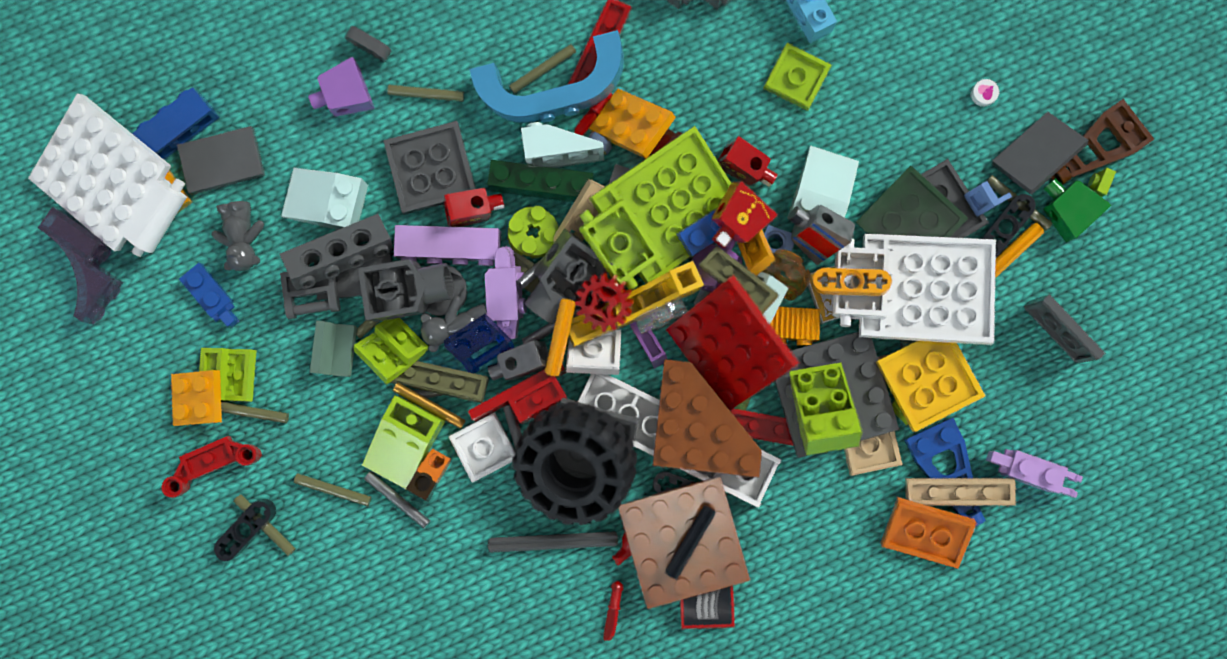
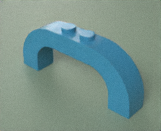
[469,30,624,123]

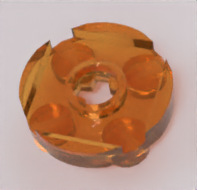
[762,249,810,301]

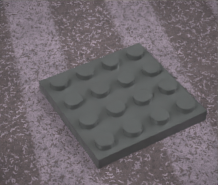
[775,332,899,458]

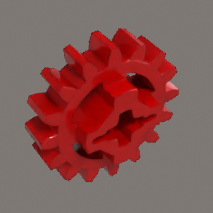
[575,273,634,332]

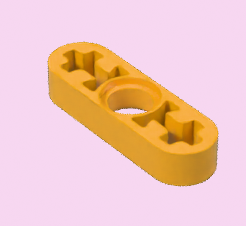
[812,268,892,296]

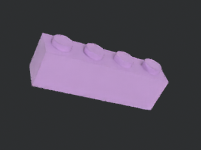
[394,225,501,266]

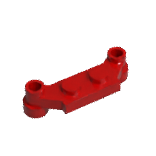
[161,436,262,498]

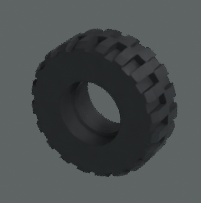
[512,402,637,525]

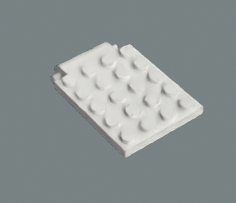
[28,93,187,257]
[832,234,996,345]

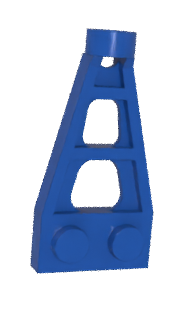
[904,418,986,526]

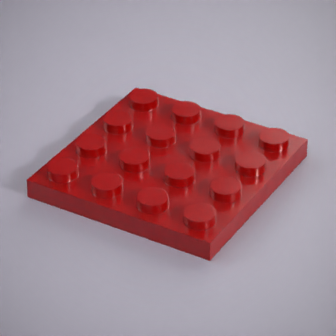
[666,275,799,410]

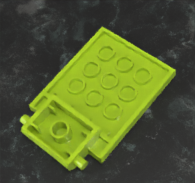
[579,126,731,290]

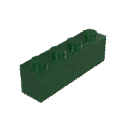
[487,160,594,202]

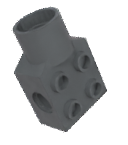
[525,228,613,324]
[358,259,454,322]

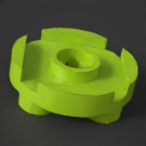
[507,206,558,258]

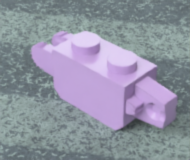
[485,246,527,339]
[986,449,1083,498]

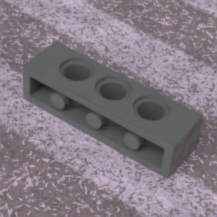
[280,214,394,291]

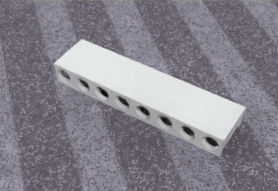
[577,374,781,508]

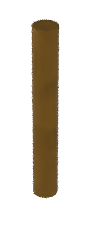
[392,382,466,429]

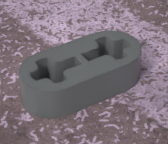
[344,26,392,62]

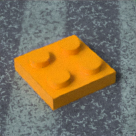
[171,370,222,426]

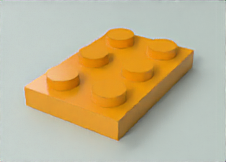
[589,89,676,159]

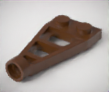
[1050,99,1154,185]

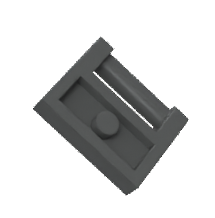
[280,272,341,320]

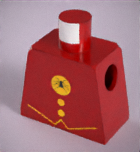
[717,136,778,187]
[712,181,778,248]
[443,188,504,227]

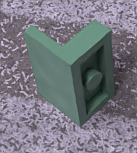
[310,321,357,377]

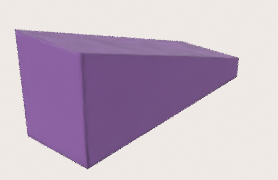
[629,318,668,369]

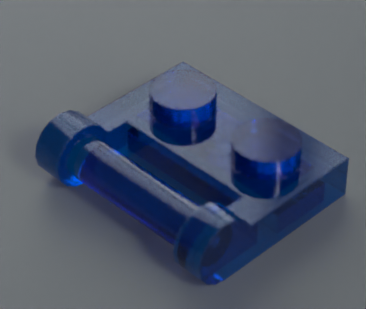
[444,313,515,374]

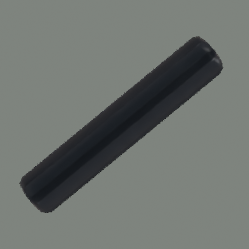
[665,505,716,580]

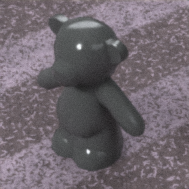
[212,201,264,271]
[421,296,492,354]

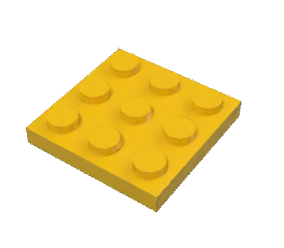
[876,341,985,432]

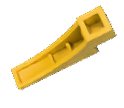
[568,261,704,348]

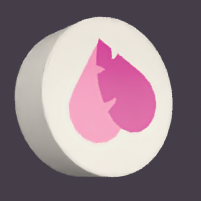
[971,79,999,106]

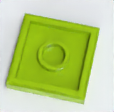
[763,43,832,111]

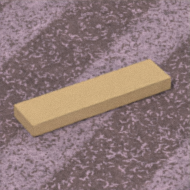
[905,478,1016,506]

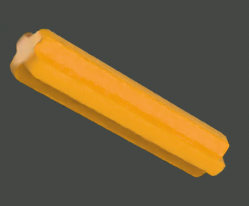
[995,223,1044,278]
[545,299,575,376]

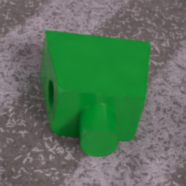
[1043,178,1112,243]

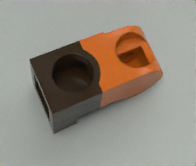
[406,449,451,502]

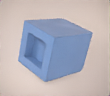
[964,181,1012,217]

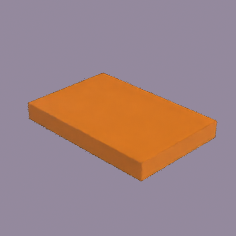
[881,497,977,569]

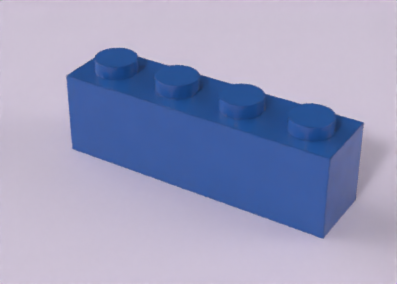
[132,87,220,160]

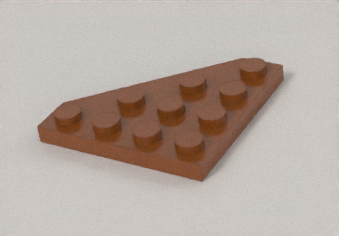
[653,360,762,477]

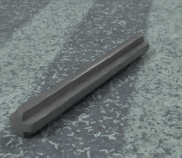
[488,531,618,553]

